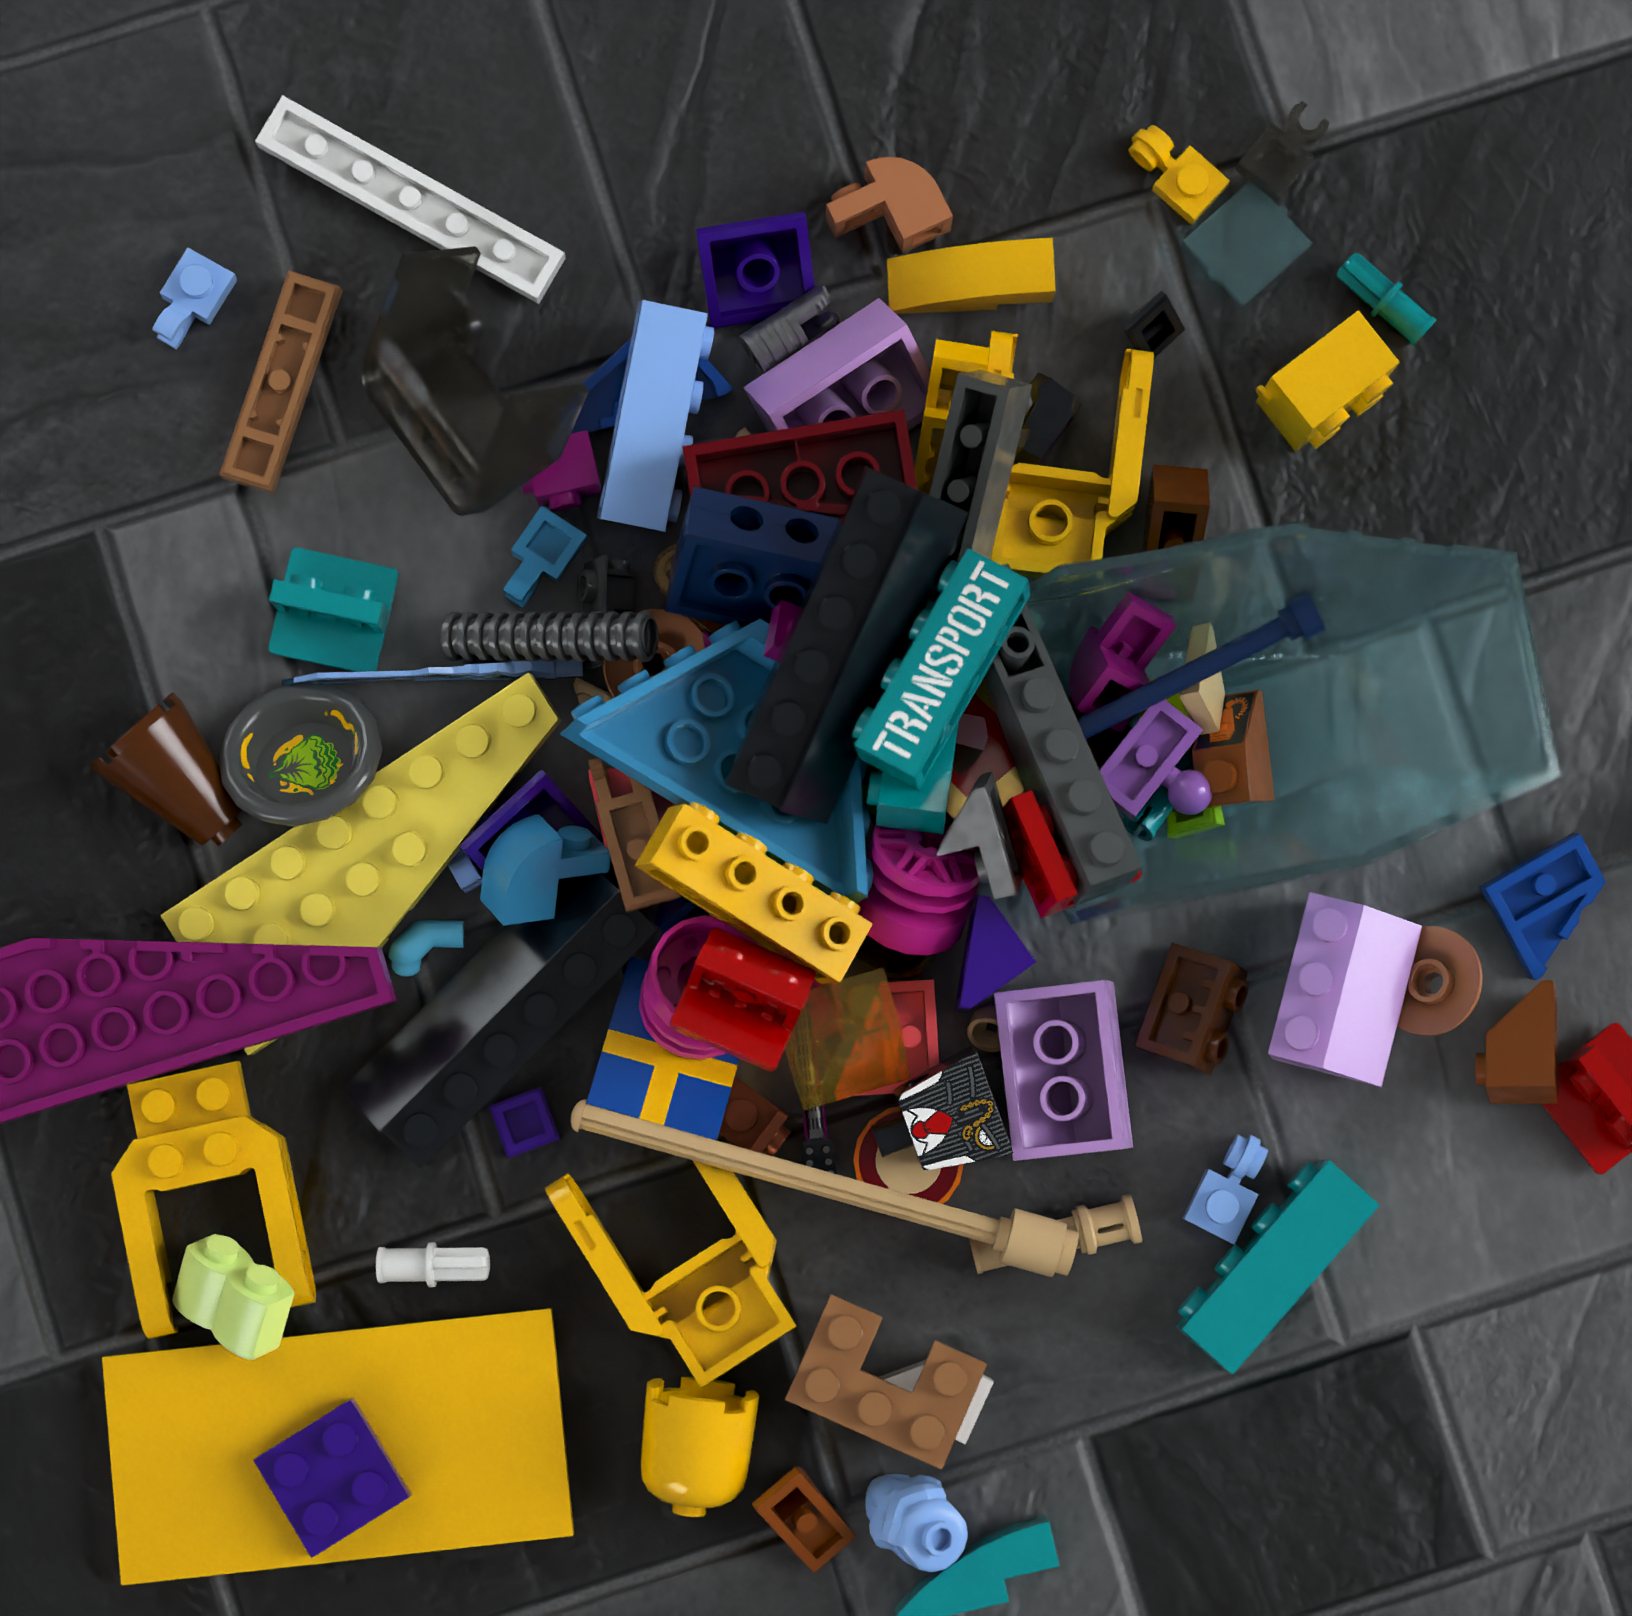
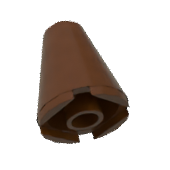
[90,692,242,846]

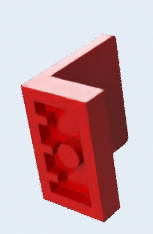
[1003,790,1142,918]

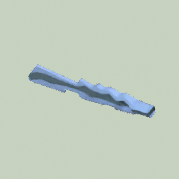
[282,658,583,686]

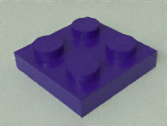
[253,1398,412,1558]

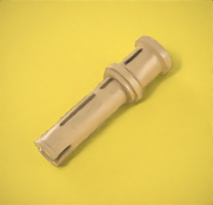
[969,1194,1142,1274]

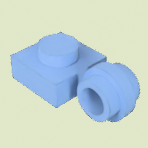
[1182,1134,1268,1244]

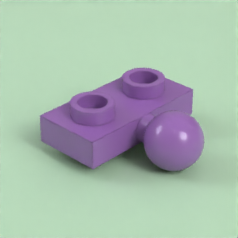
[1100,700,1213,820]

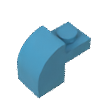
[480,814,611,926]

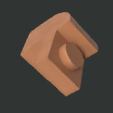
[826,157,953,253]

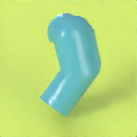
[388,920,465,977]

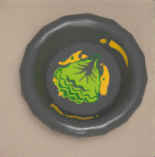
[218,682,383,826]

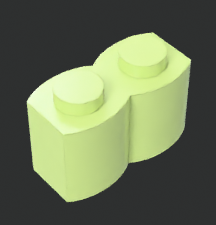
[172,1234,294,1361]

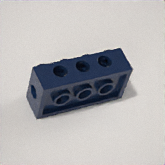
[665,486,839,628]

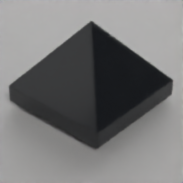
[1122,291,1185,358]

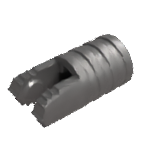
[739,285,843,375]

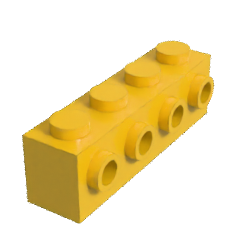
[635,802,873,984]

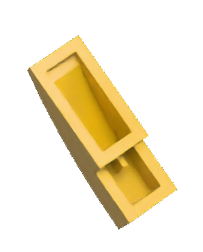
[887,238,1056,314]

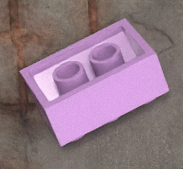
[743,298,930,432]
[1268,892,1422,1088]
[994,980,1133,1161]

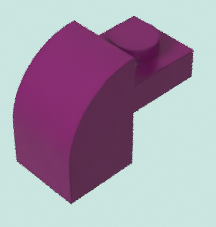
[1068,591,1177,733]

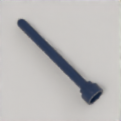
[1077,591,1326,739]

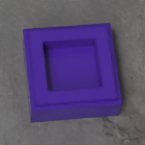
[489,1087,561,1158]

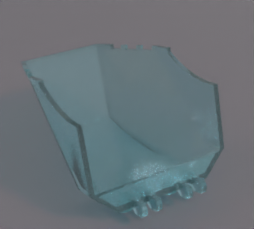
[1026,523,1561,925]

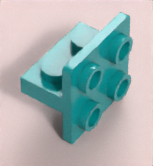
[268,547,399,672]

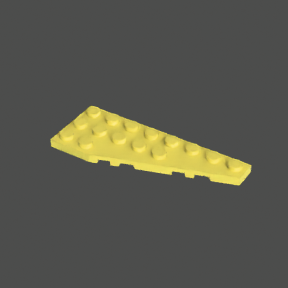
[160,672,562,1055]

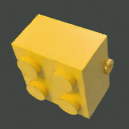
[1256,310,1400,452]

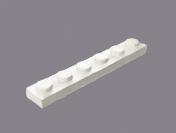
[255,95,566,304]

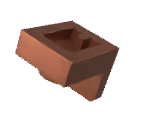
[719,1076,791,1156]

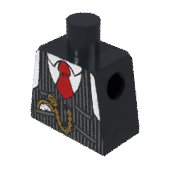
[871,1046,1013,1170]

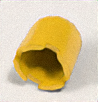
[641,1377,759,1517]

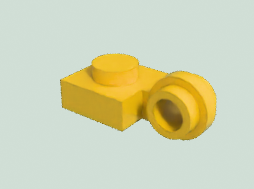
[1129,125,1230,225]

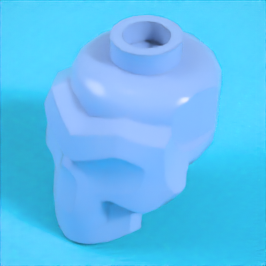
[865,1474,968,1572]

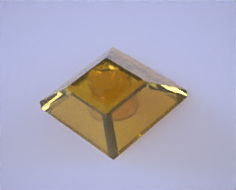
[784,968,911,1111]

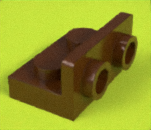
[1135,942,1248,1075]

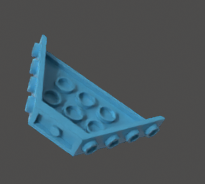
[560,619,873,904]

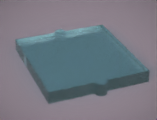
[1182,179,1313,308]

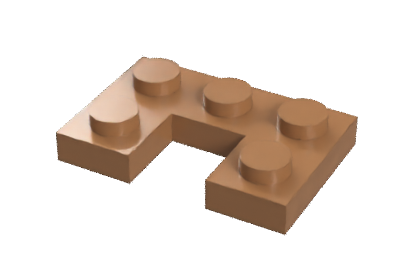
[785,1294,987,1470]

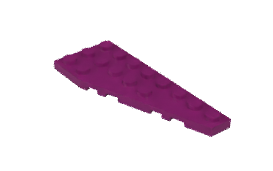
[0,938,397,1124]

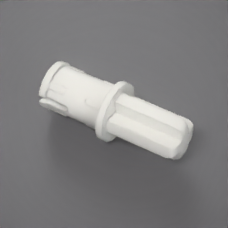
[376,1242,490,1287]

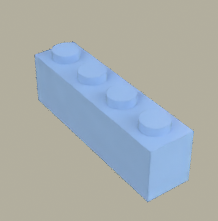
[597,300,714,532]

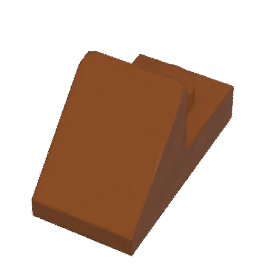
[752,1467,857,1573]

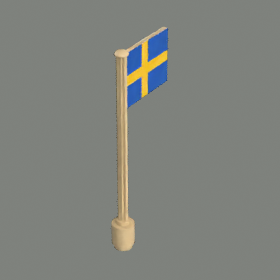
[571,956,1079,1278]

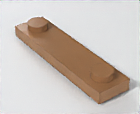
[219,270,342,495]

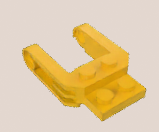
[987,331,1154,586]
[111,1061,316,1339]
[544,1160,797,1388]

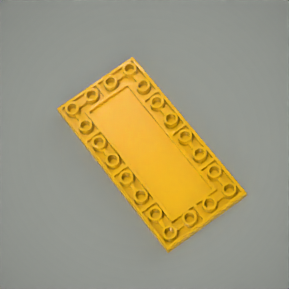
[102,1308,574,1586]

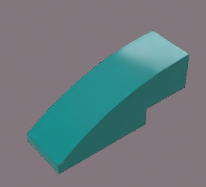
[894,1515,1060,1616]

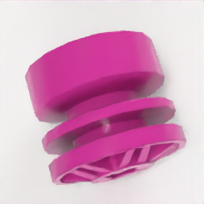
[857,812,980,955]
[638,915,761,1060]

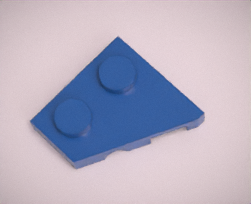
[1479,833,1606,980]

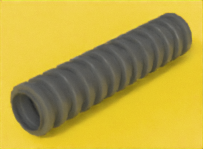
[440,611,659,662]

